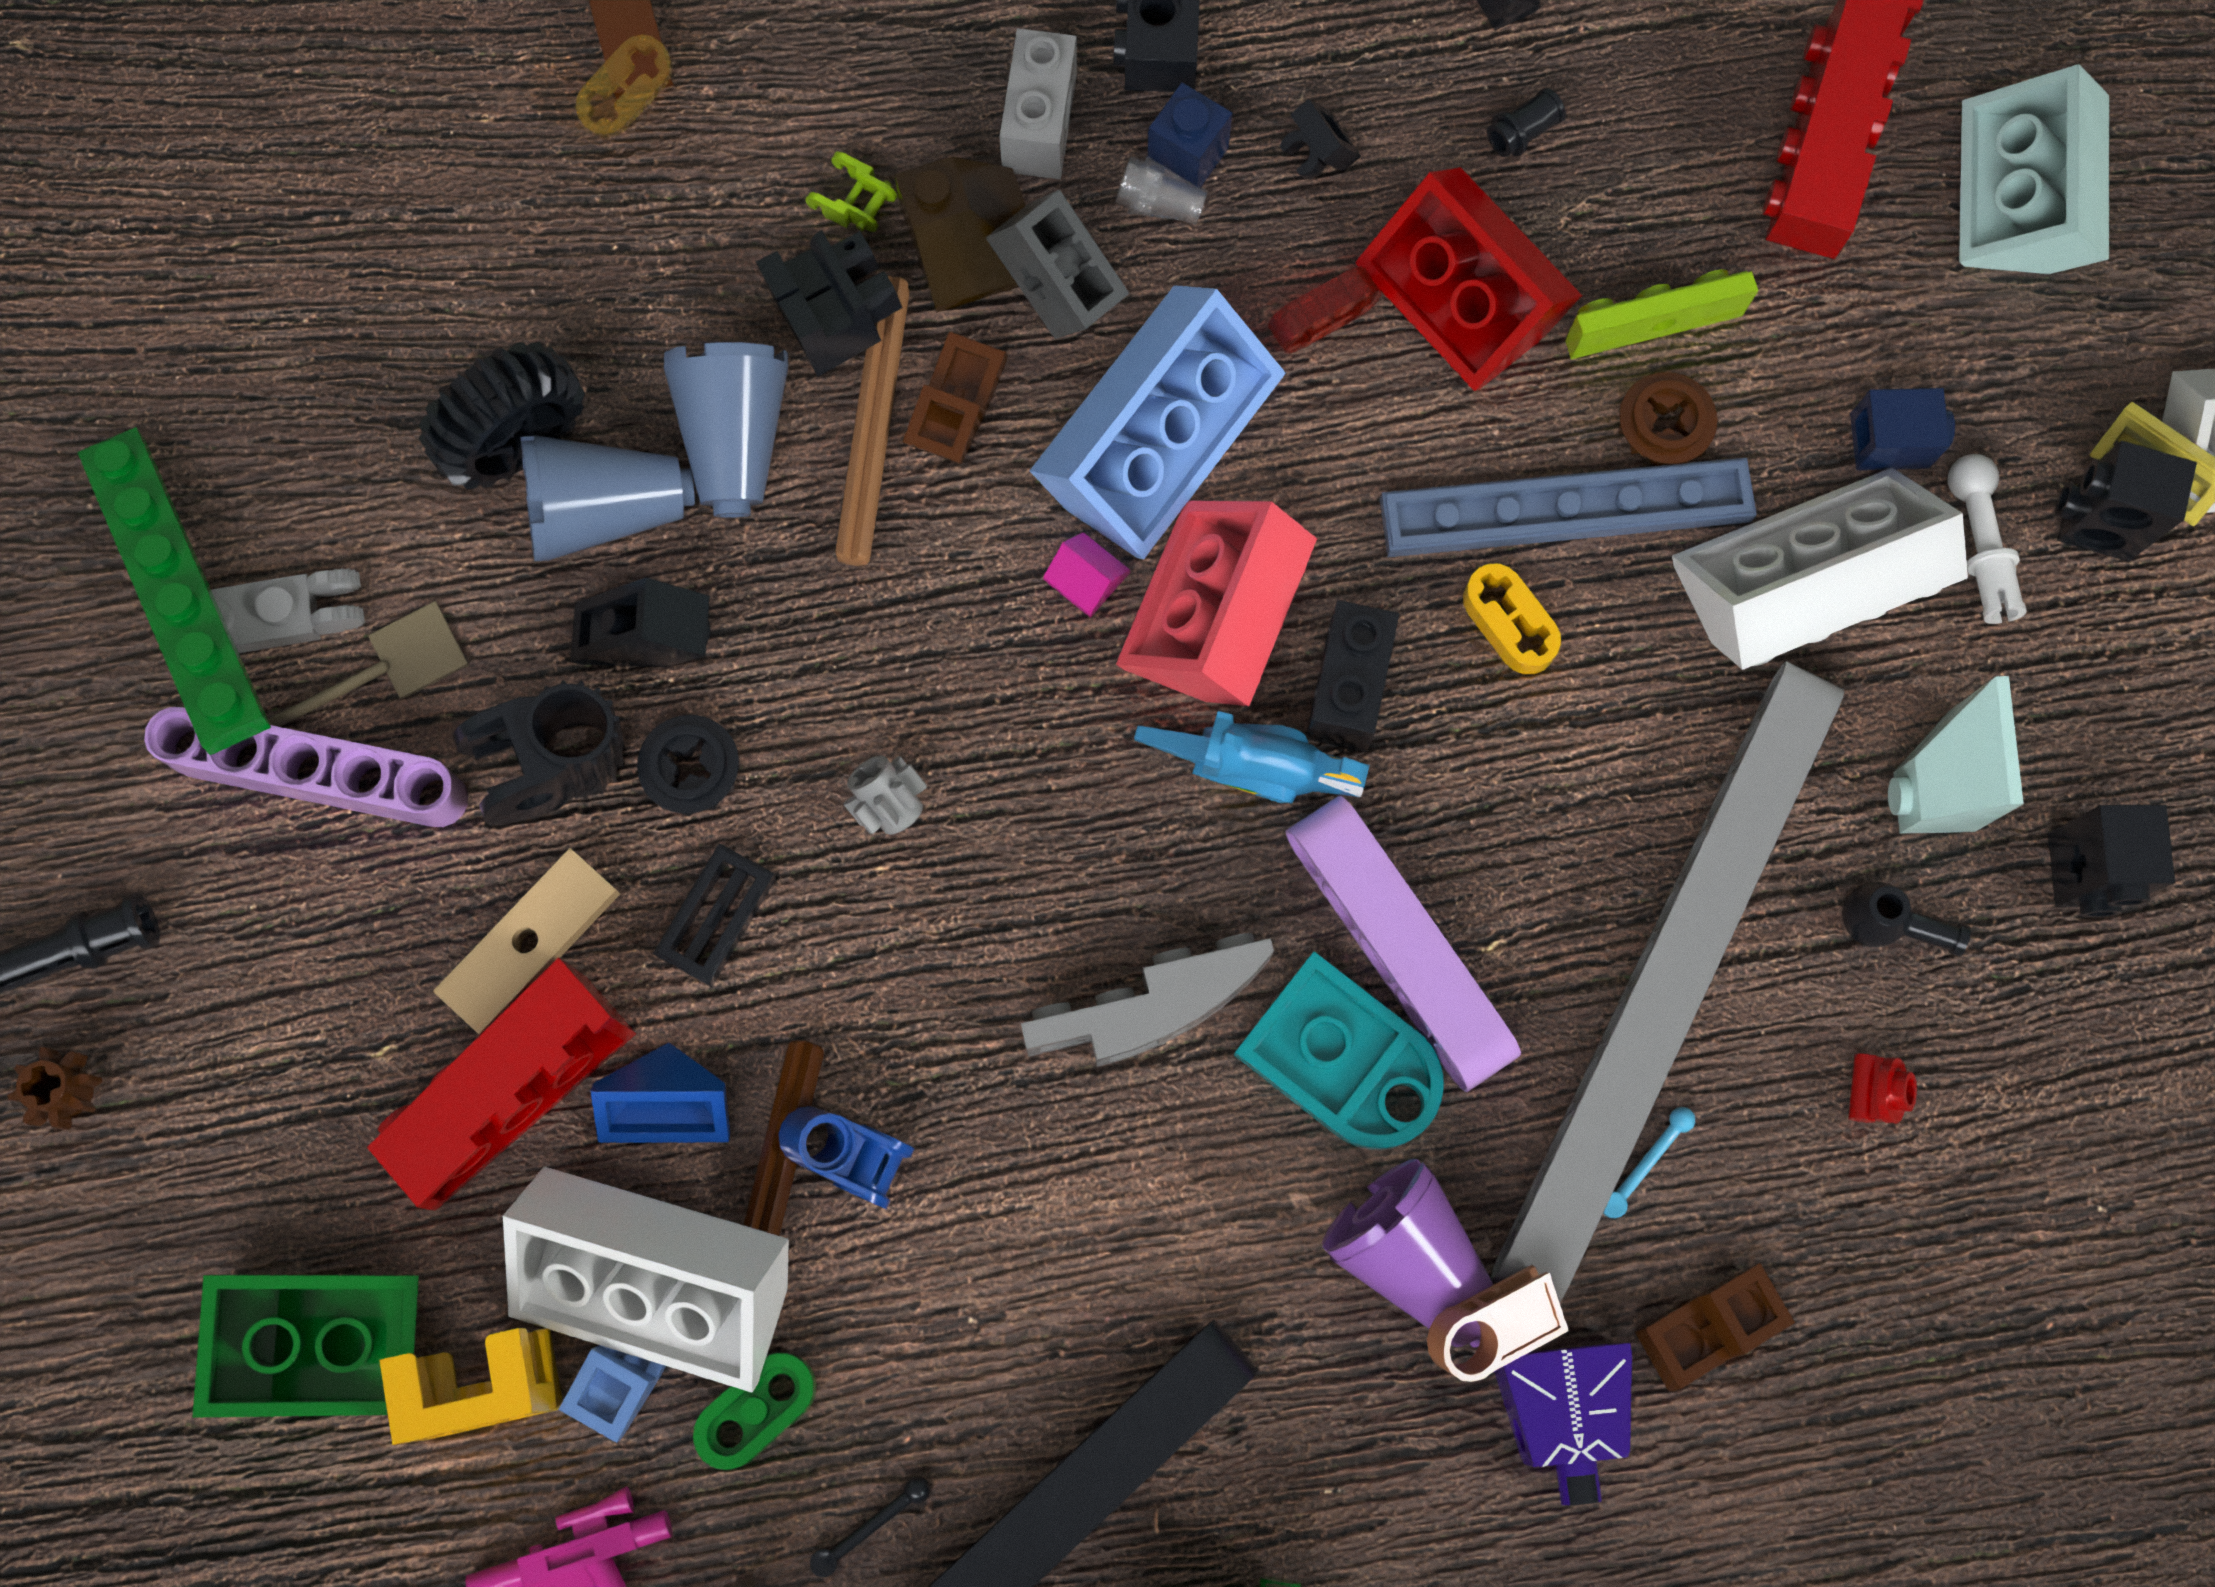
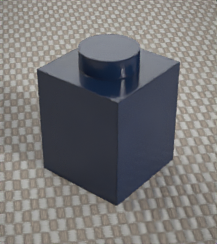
[1147,83,1232,193]
[1850,388,1955,470]

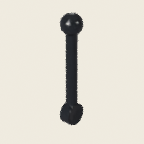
[810,1476,930,1577]

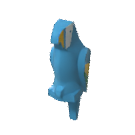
[1134,711,1370,804]

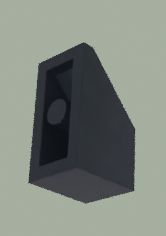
[570,577,710,667]

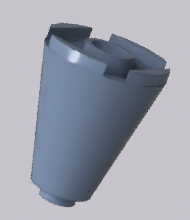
[663,342,789,518]
[521,435,695,561]

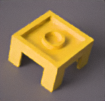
[379,1328,563,1445]

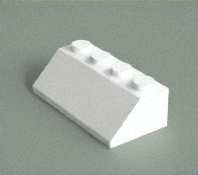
[1672,467,1968,670]
[503,1166,789,1393]

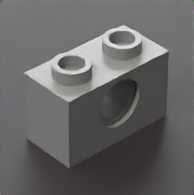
[999,28,1077,180]

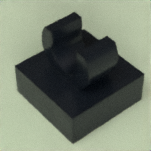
[1280,98,1361,180]

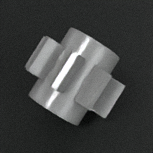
[844,755,927,835]

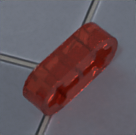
[1268,267,1382,354]

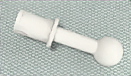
[1947,454,2027,624]

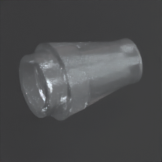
[1115,155,1208,225]

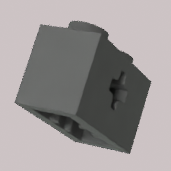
[986,189,1130,339]

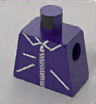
[1494,1343,1632,1505]

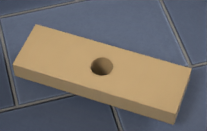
[433,848,620,1035]

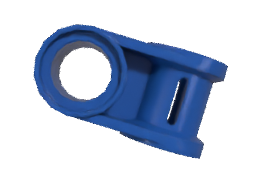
[779,1106,914,1209]

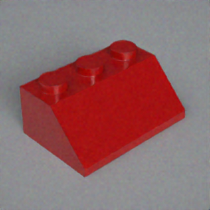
[1355,167,1583,392]

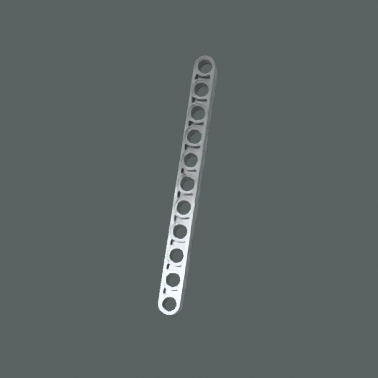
[1490,661,1844,1304]

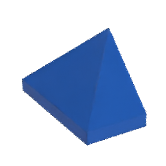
[591,1043,731,1143]

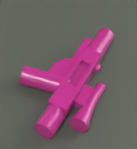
[465,1486,673,1587]

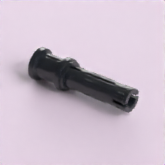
[0,892,160,993]

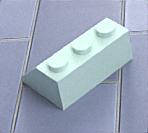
[1959,64,2109,274]

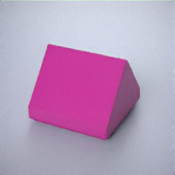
[1043,532,1130,618]

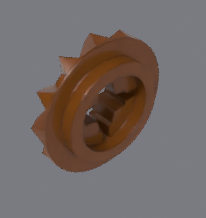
[1618,372,1718,466]

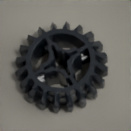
[418,341,585,490]

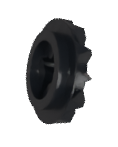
[637,715,741,817]

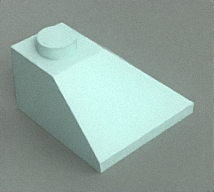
[1888,676,2024,834]

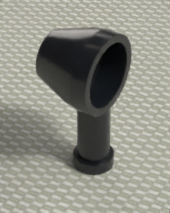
[1842,882,1971,957]

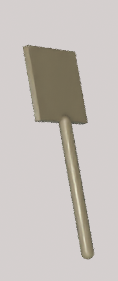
[268,601,469,727]

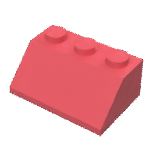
[1116,501,1317,706]

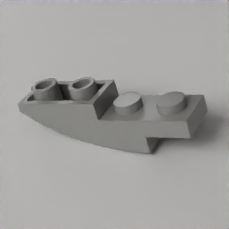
[1021,933,1274,1067]

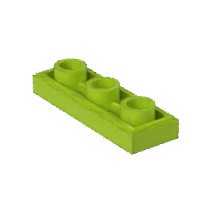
[1565,269,1759,359]

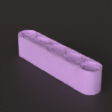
[144,707,468,827]
[1285,795,1521,1092]

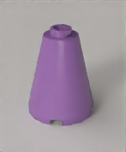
[1322,1159,1494,1348]

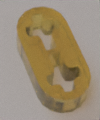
[575,35,673,138]

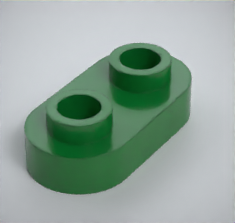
[693,1353,817,1470]

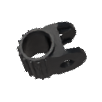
[453,680,625,824]

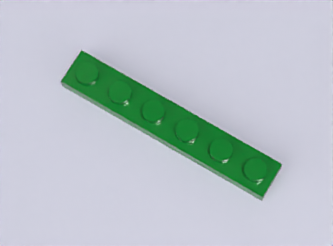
[77,427,271,755]

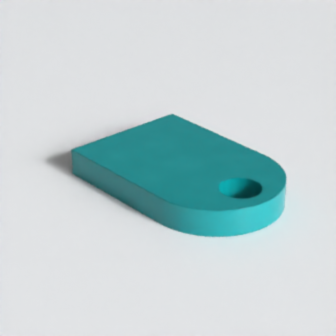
[1234,951,1444,1150]

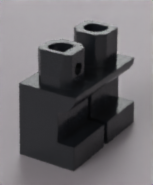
[755,230,903,377]

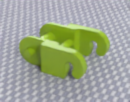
[805,151,897,232]

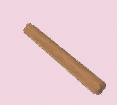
[835,276,910,566]

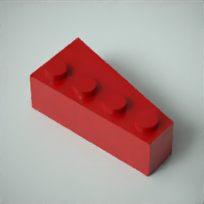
[1762,0,1924,259]
[367,957,637,1211]

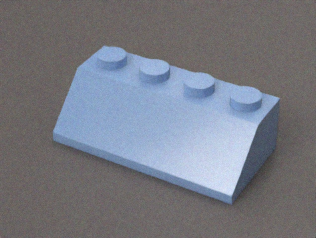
[1029,285,1286,560]

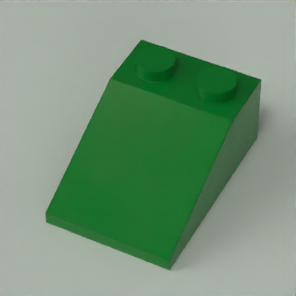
[192,1274,419,1418]

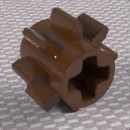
[7,1047,103,1130]

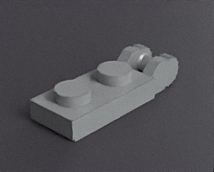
[211,568,365,653]

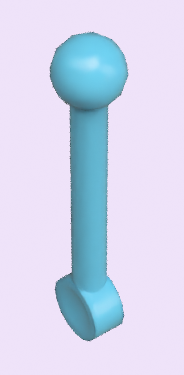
[1603,1107,1696,1219]

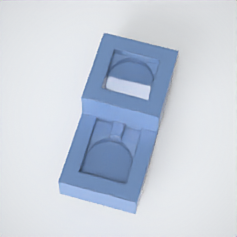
[558,1345,666,1443]

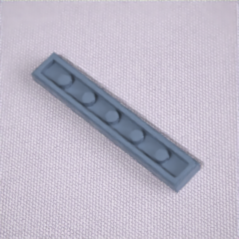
[1380,457,1757,558]

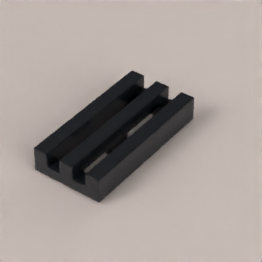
[653,843,777,988]

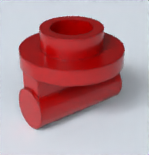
[1848,1054,1917,1124]

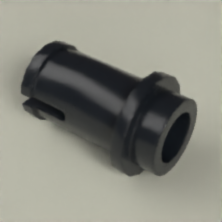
[1487,88,1566,157]

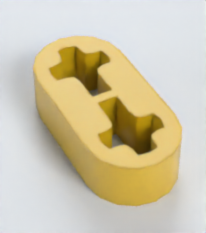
[1463,564,1561,674]

